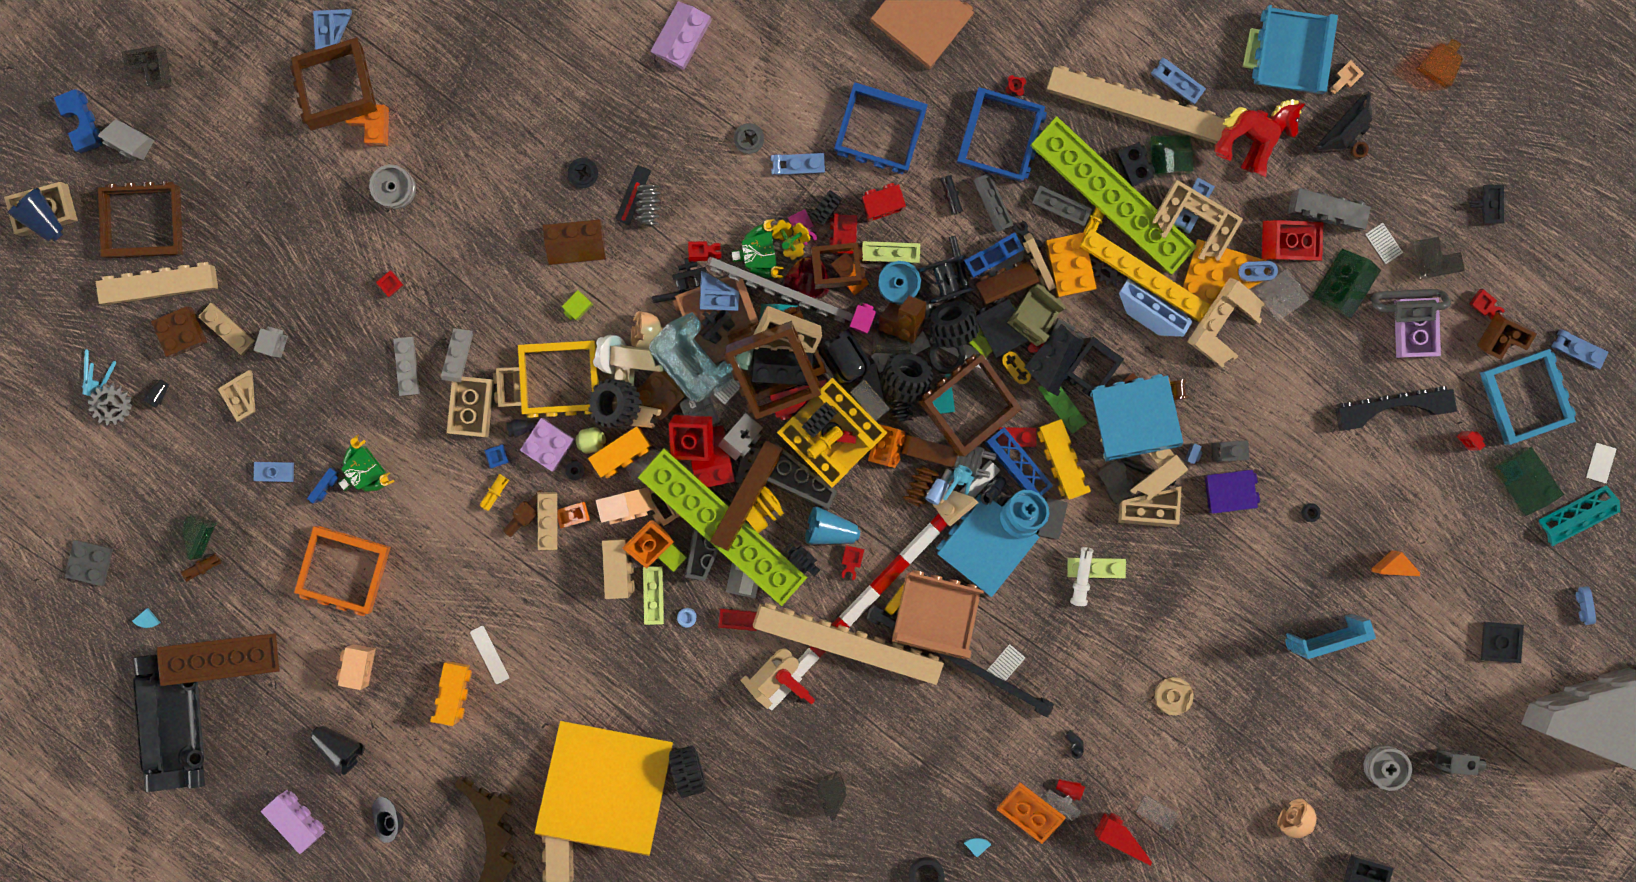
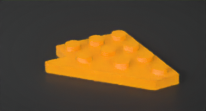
[1182,239,1269,305]

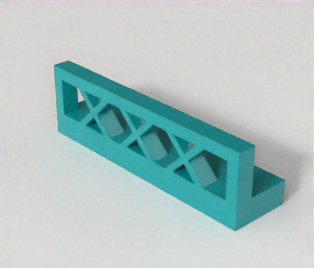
[1538,485,1620,547]

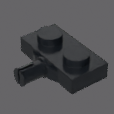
[1470,185,1504,224]

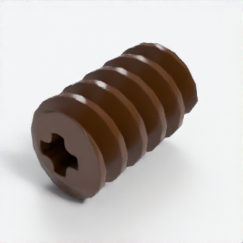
[902,465,939,508]

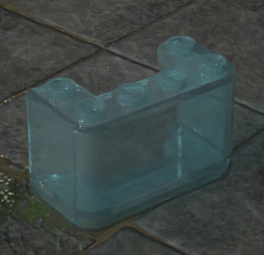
[649,312,734,403]

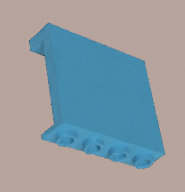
[1252,5,1338,95]
[1090,374,1184,461]
[937,494,1040,597]
[1285,614,1376,659]

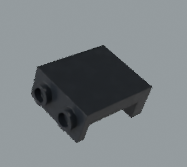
[976,298,1029,358]

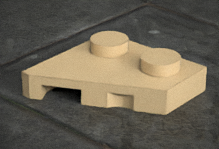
[218,370,255,422]
[933,489,978,526]

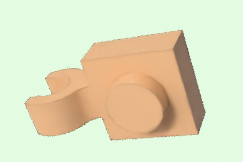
[1329,60,1364,94]

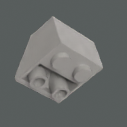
[98,119,155,161]

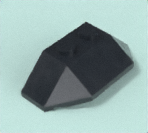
[1312,91,1372,152]

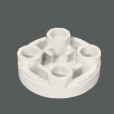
[593,335,626,374]

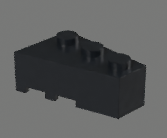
[1024,324,1084,396]

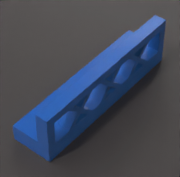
[984,427,1053,496]

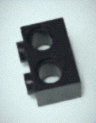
[1116,142,1155,187]

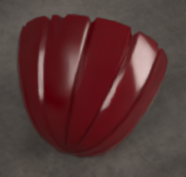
[784,256,829,299]

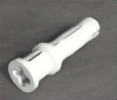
[1070,547,1093,606]

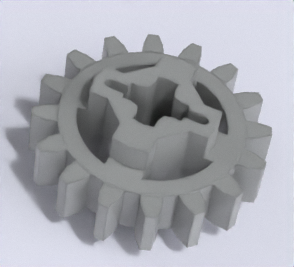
[88,383,132,425]

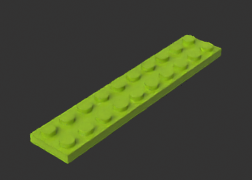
[1030,116,1197,275]
[638,448,807,606]

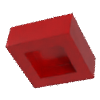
[376,270,404,297]

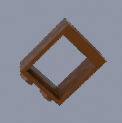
[811,242,865,289]

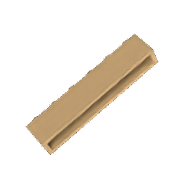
[96,262,218,305]

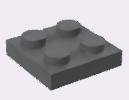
[65,540,113,586]

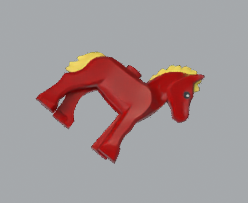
[1214,99,1305,178]

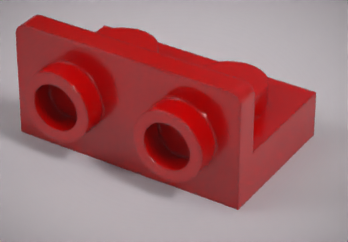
[829,214,857,254]

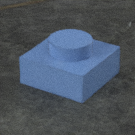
[1184,443,1202,464]

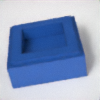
[484,444,509,468]

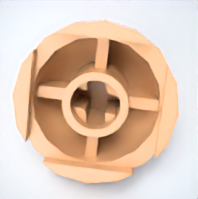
[631,311,664,349]
[1277,799,1317,838]

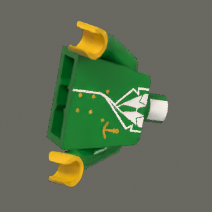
[732,219,784,278]
[338,434,394,492]

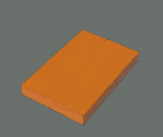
[996,782,1065,844]

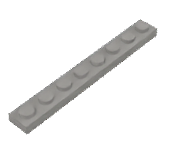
[706,258,854,323]

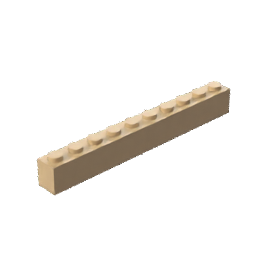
[1046,65,1229,144]
[753,602,944,685]

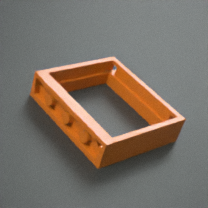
[294,525,391,616]

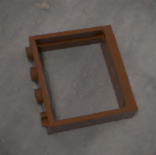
[290,37,378,131]
[98,181,183,258]
[728,306,827,402]
[724,320,821,419]
[918,354,1022,457]

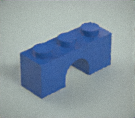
[54,89,102,153]
[963,233,1024,279]

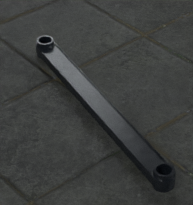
[866,605,1055,717]

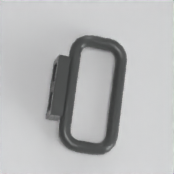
[1371,289,1451,322]

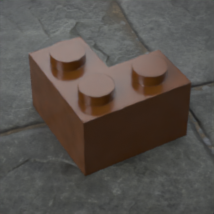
[879,295,926,343]
[1477,312,1537,360]

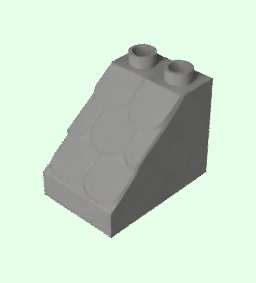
[1521,668,1636,770]

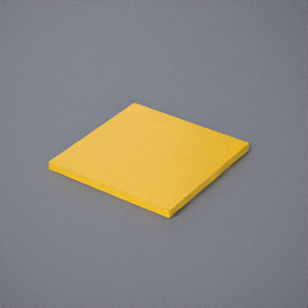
[535,721,673,856]

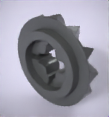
[734,123,764,154]

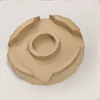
[1155,677,1194,716]

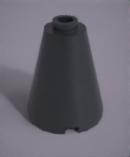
[310,726,365,776]

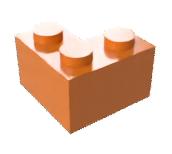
[345,104,389,146]

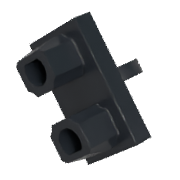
[672,257,708,291]
[699,310,735,344]

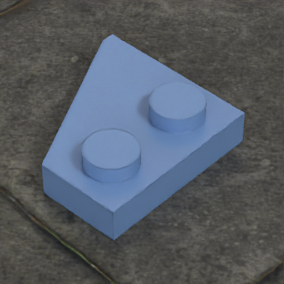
[313,9,352,50]
[699,271,739,311]

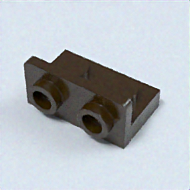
[735,446,761,484]

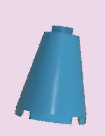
[805,506,860,544]

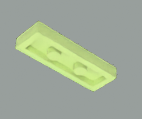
[862,241,920,263]
[1067,558,1126,578]
[643,566,664,625]

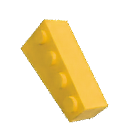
[1037,419,1091,500]

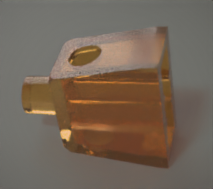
[1416,39,1463,89]

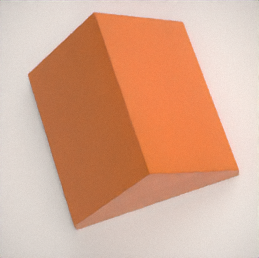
[1372,550,1420,576]

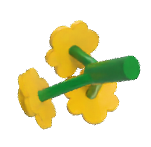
[772,220,810,260]

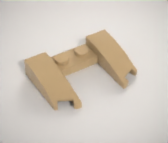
[1152,180,1243,261]
[1188,278,1265,368]
[610,345,663,428]
[1100,439,1188,500]

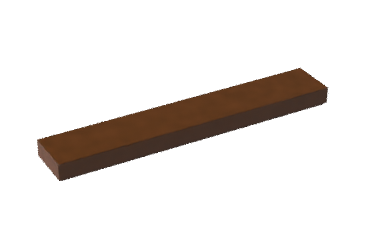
[710,440,784,551]

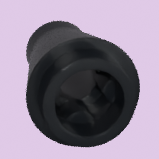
[143,379,170,408]
[506,419,535,438]

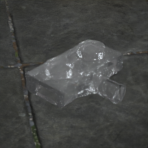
[1041,789,1081,821]

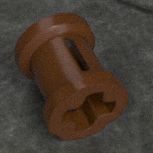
[1170,379,1188,400]

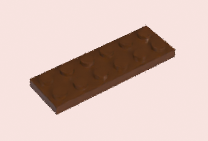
[157,633,280,686]

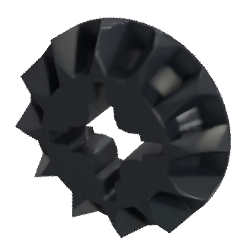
[568,158,599,189]

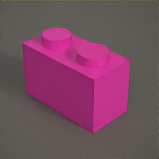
[849,303,876,335]

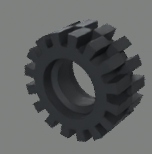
[810,190,843,227]
[802,402,837,438]

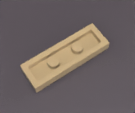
[1023,233,1056,291]
[198,303,255,355]
[537,492,557,550]

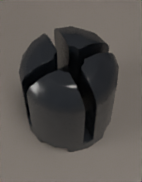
[818,329,870,384]

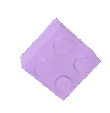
[520,418,576,471]

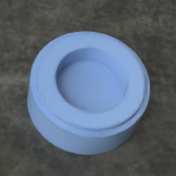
[677,608,696,627]

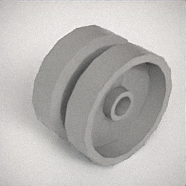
[369,164,416,210]
[1363,745,1412,791]

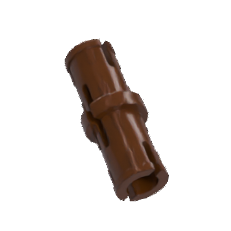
[181,553,221,582]

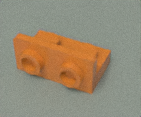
[868,424,906,468]

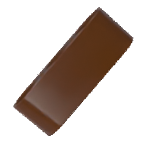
[902,435,958,468]

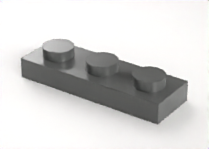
[974,173,1013,232]
[1031,186,1092,227]

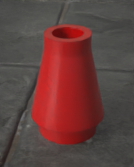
[1056,779,1085,801]

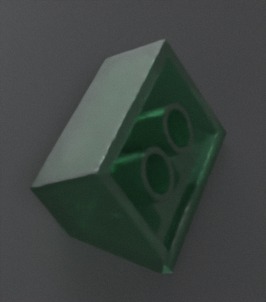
[1312,248,1381,319]
[1493,447,1564,516]

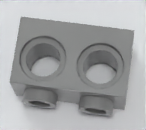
[254,326,288,358]

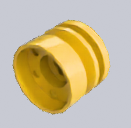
[746,486,784,534]

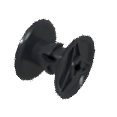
[918,255,974,305]

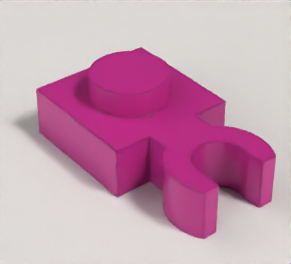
[788,209,817,245]

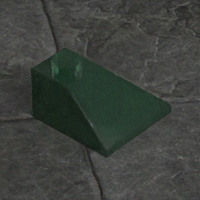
[1151,135,1193,175]
[183,514,217,560]

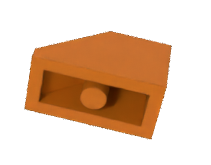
[831,253,869,296]

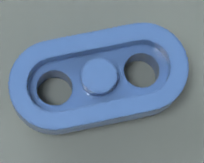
[1238,261,1278,282]
[1576,586,1596,625]

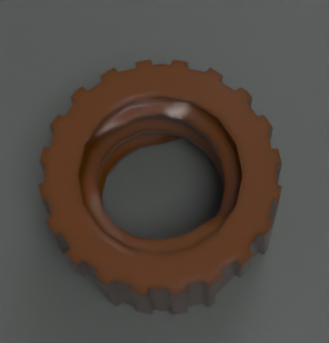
[1350,141,1369,159]

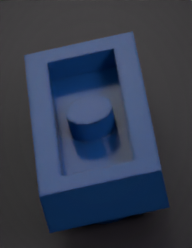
[307,468,339,503]

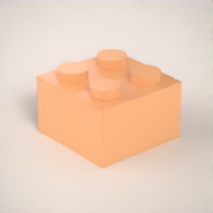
[596,487,654,524]
[336,644,376,690]

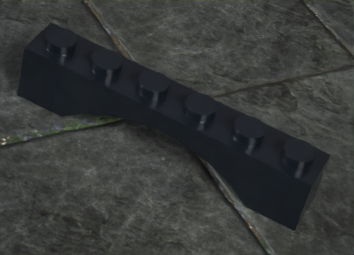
[1335,386,1457,431]

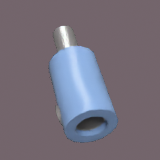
[926,469,952,505]

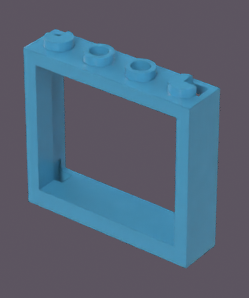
[1479,349,1576,445]

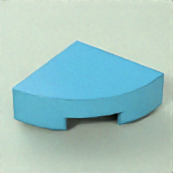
[132,608,161,628]
[964,838,991,857]

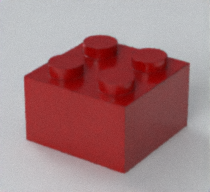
[862,183,906,222]
[669,415,714,461]

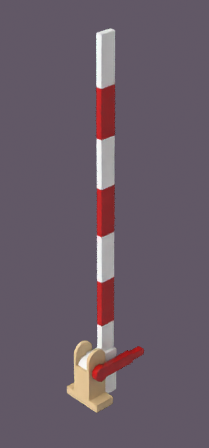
[740,460,1000,710]

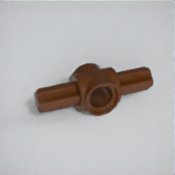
[503,490,544,537]

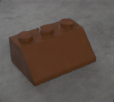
[543,219,606,265]
[975,260,1040,306]

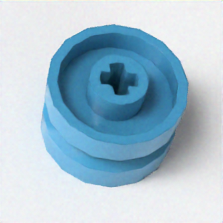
[878,261,921,305]
[1000,490,1049,538]

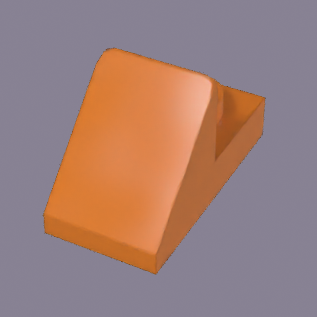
[557,502,590,529]

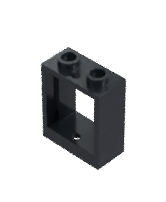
[1066,337,1124,397]

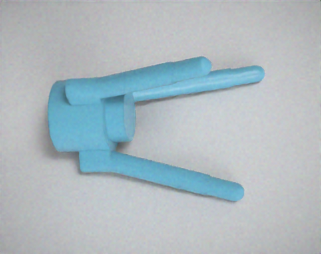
[82,349,116,396]
[943,465,974,500]

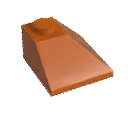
[622,520,674,569]

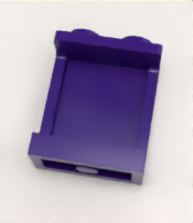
[1204,469,1260,514]

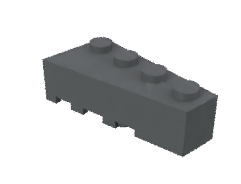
[1287,188,1371,231]
[766,442,837,511]
[684,506,729,581]

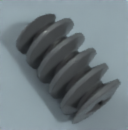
[635,185,661,225]

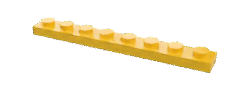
[1079,229,1211,323]

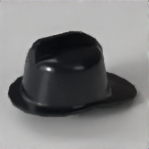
[372,797,404,843]

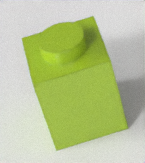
[562,290,593,321]
[658,543,688,572]

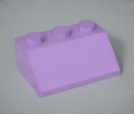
[650,1,712,70]

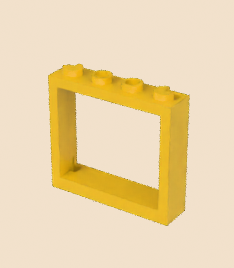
[518,341,599,418]

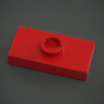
[718,608,757,631]

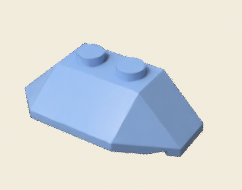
[1119,279,1192,337]

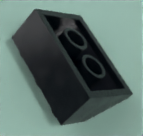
[752,347,813,386]

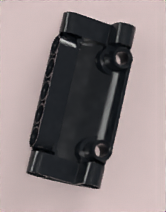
[133,654,205,792]

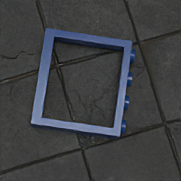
[834,82,928,175]
[956,87,1047,182]

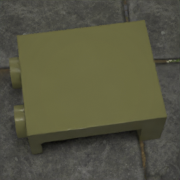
[1007,284,1066,346]

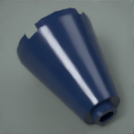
[7,187,63,242]

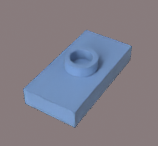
[254,462,294,482]

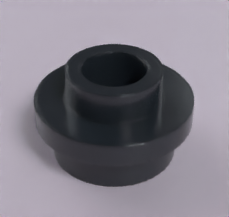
[565,461,585,480]
[1301,503,1321,522]

